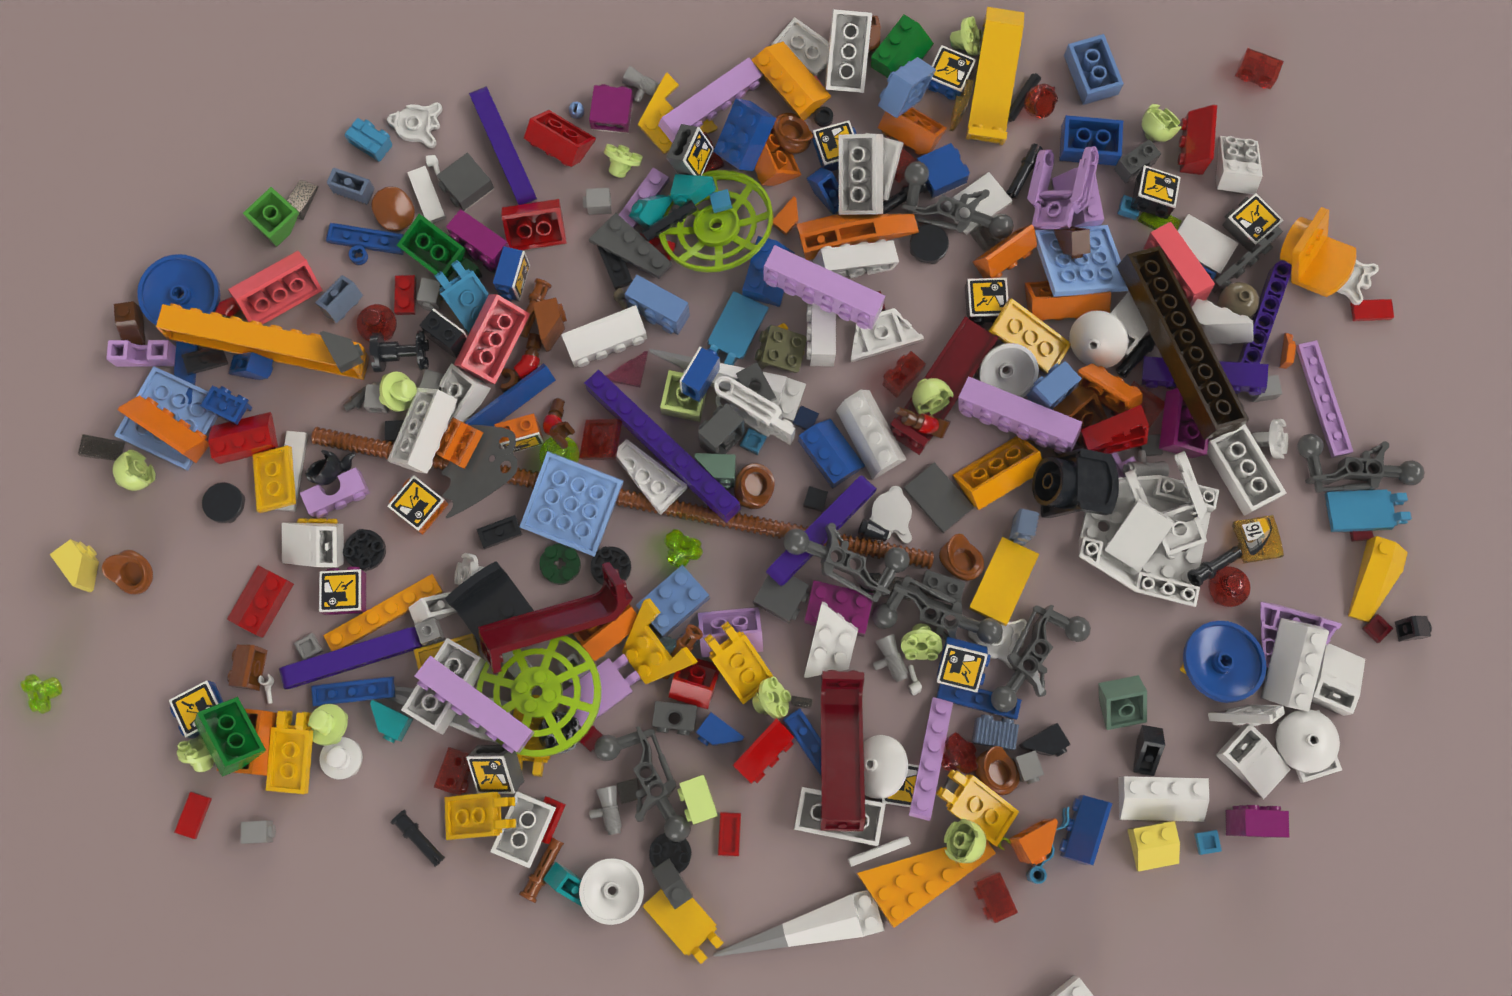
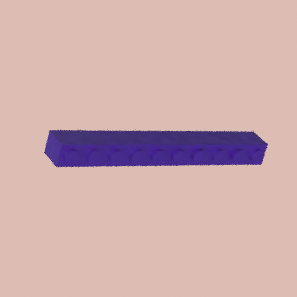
[584,369,741,523]

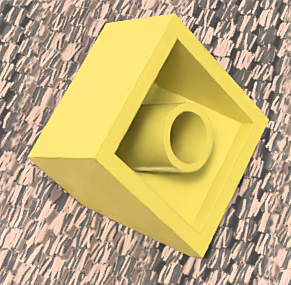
[50,539,99,592]
[1127,821,1180,871]

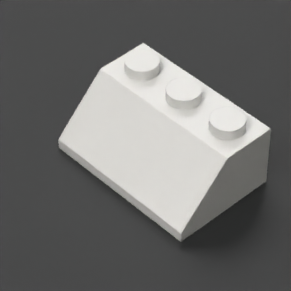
[490,791,556,868]

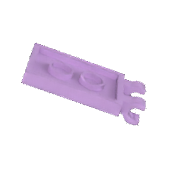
[563,654,641,727]

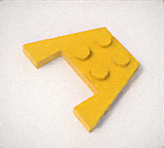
[638,72,718,154]
[622,598,698,684]

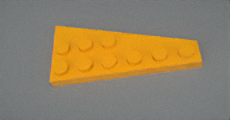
[856,840,996,928]

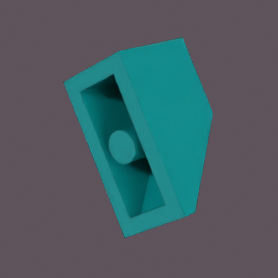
[670,174,716,206]
[629,195,672,229]
[370,700,413,743]
[543,862,582,907]

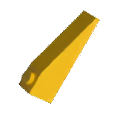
[1348,536,1408,622]

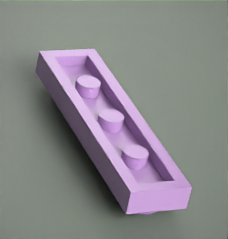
[619,167,669,229]

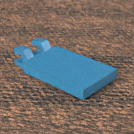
[434,260,490,334]
[708,291,769,366]
[1324,489,1412,532]

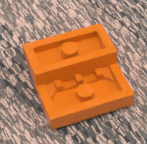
[435,417,484,469]

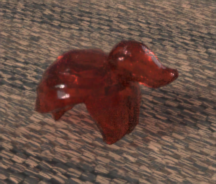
[1024,83,1058,119]

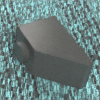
[320,331,364,373]
[652,858,693,909]

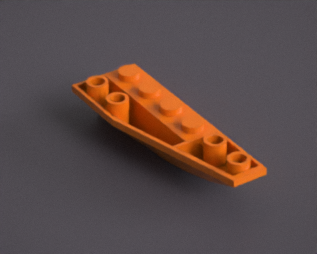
[796,214,919,260]

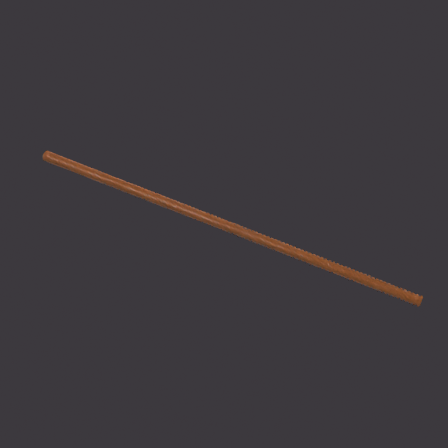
[311,427,934,569]

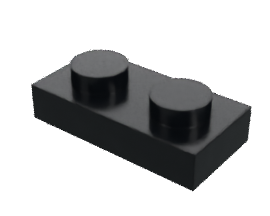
[182,348,228,375]
[477,515,523,549]

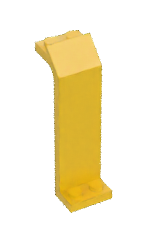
[966,7,1024,145]

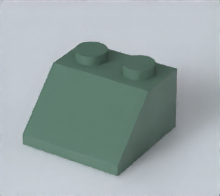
[695,453,736,490]
[1098,675,1147,730]

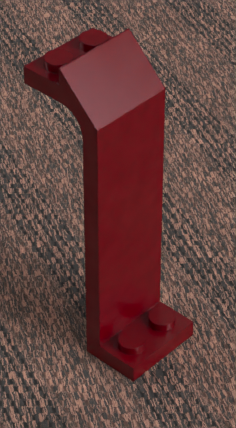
[890,316,999,455]
[478,562,633,674]
[820,670,865,831]

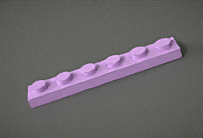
[1296,340,1353,458]
[909,697,953,821]

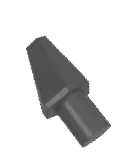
[343,386,366,411]

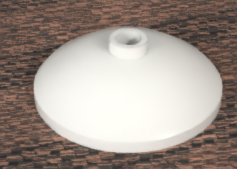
[1069,311,1129,368]
[979,343,1039,398]
[1276,710,1340,773]
[863,735,908,799]
[579,858,644,925]

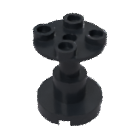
[369,330,429,372]

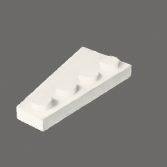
[613,439,687,515]

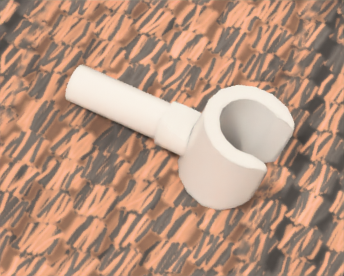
[426,155,440,181]
[908,665,922,696]
[258,674,274,704]

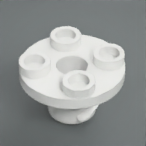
[320,737,363,779]

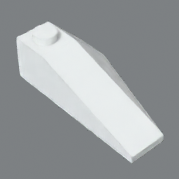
[439,363,491,425]

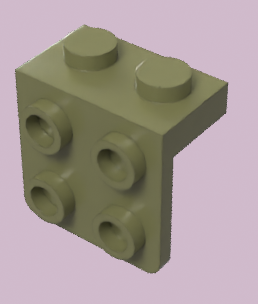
[754,325,807,373]

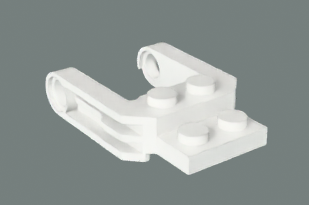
[714,376,796,445]
[1125,451,1207,556]

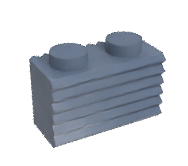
[327,168,375,205]
[316,275,363,323]
[1009,509,1040,546]
[972,715,1019,751]

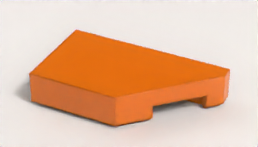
[773,196,798,235]
[1279,333,1296,369]

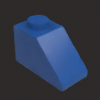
[806,167,839,214]
[228,352,273,380]
[696,712,745,746]

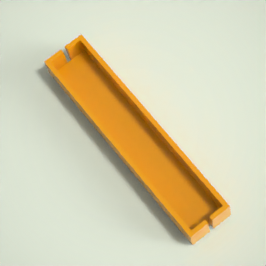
[156,303,369,380]

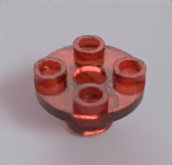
[357,304,397,341]
[1208,566,1251,607]
[941,732,978,774]

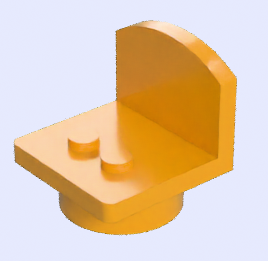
[1280,207,1356,297]

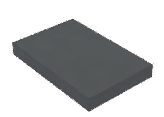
[904,462,974,533]

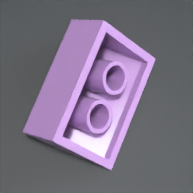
[1051,168,1104,227]
[698,607,763,657]

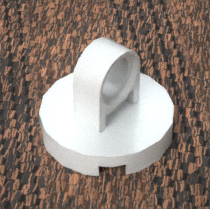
[1252,419,1288,459]
[454,553,484,585]

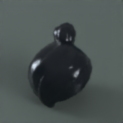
[305,450,355,486]

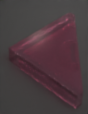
[605,351,648,387]

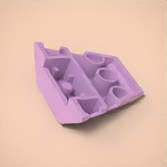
[1260,602,1342,668]

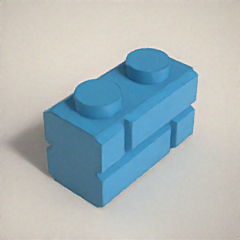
[344,118,393,162]

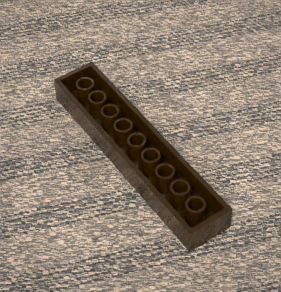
[1117,246,1249,440]

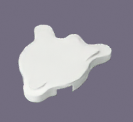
[387,102,443,148]
[1336,260,1379,305]
[870,486,912,544]
[968,619,1027,669]

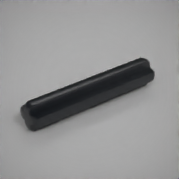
[1008,73,1041,122]

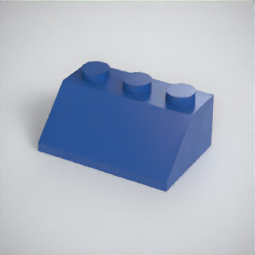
[742,236,795,307]
[798,419,865,489]
[1059,795,1113,866]

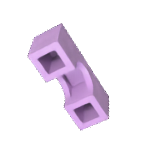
[106,340,176,367]
[300,467,370,519]

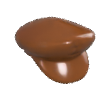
[773,113,813,154]
[371,186,415,232]
[734,463,775,509]
[939,534,984,581]
[102,550,153,595]
[974,746,1020,795]

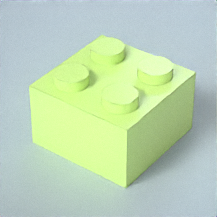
[660,370,707,422]
[677,775,718,825]

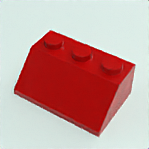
[1178,105,1217,175]
[523,110,596,167]
[501,199,567,250]
[208,412,278,464]
[227,565,294,638]
[733,718,794,784]

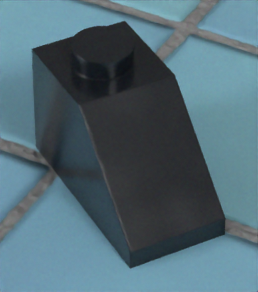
[1395,616,1432,642]
[1019,723,1071,757]
[1133,725,1165,776]

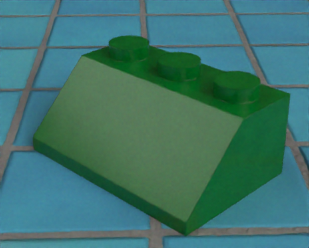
[871,14,934,78]
[397,213,466,278]
[194,697,266,777]

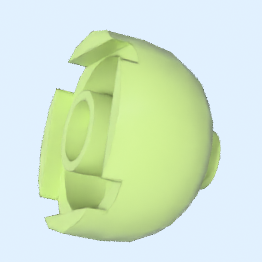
[1141,104,1181,142]
[912,378,954,415]
[112,450,156,491]
[944,818,987,863]

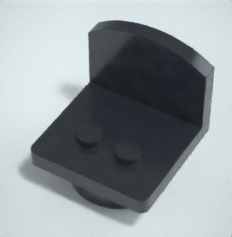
[1032,448,1119,518]
[445,561,534,643]

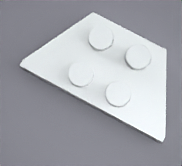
[851,308,924,362]
[804,602,858,678]
[1208,704,1285,726]

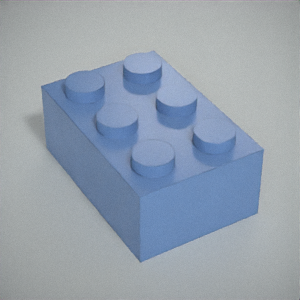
[1064,34,1124,105]
[878,57,936,118]
[625,275,690,335]
[1026,361,1082,409]
[636,565,710,639]

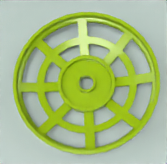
[659,170,773,272]
[477,635,602,757]

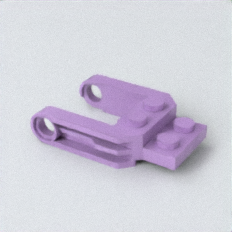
[1027,146,1099,230]

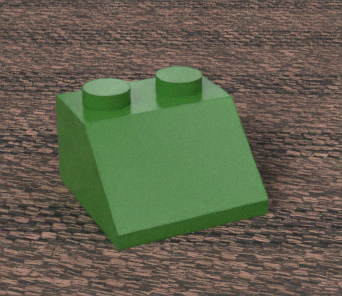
[243,187,299,247]

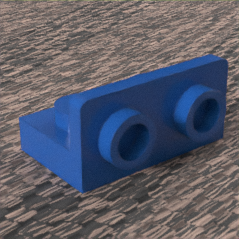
[200,385,252,425]

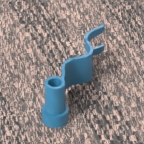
[1026,807,1070,884]

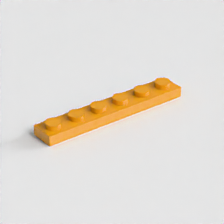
[323,574,443,651]

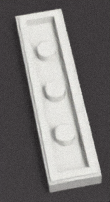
[275,431,308,512]

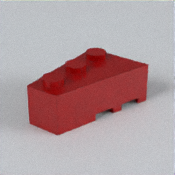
[1081,405,1149,454]

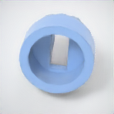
[569,102,584,119]

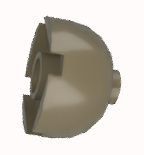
[1217,282,1259,318]

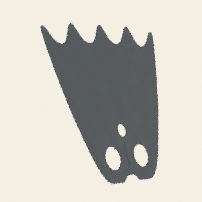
[441,425,518,519]

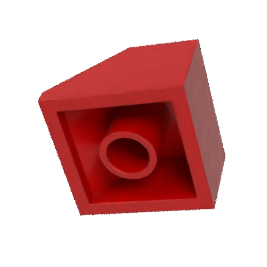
[668,658,720,709]

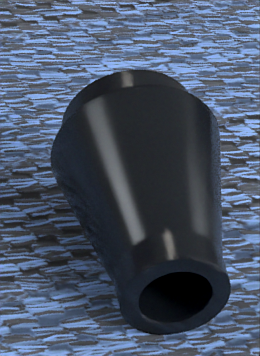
[858,519,889,542]

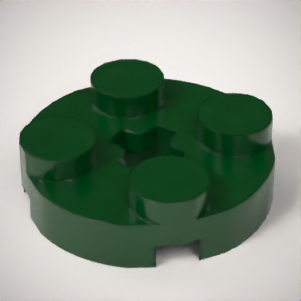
[539,544,581,585]

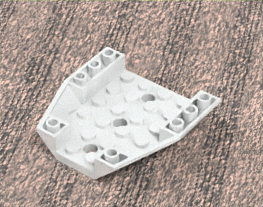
[1079,475,1219,607]

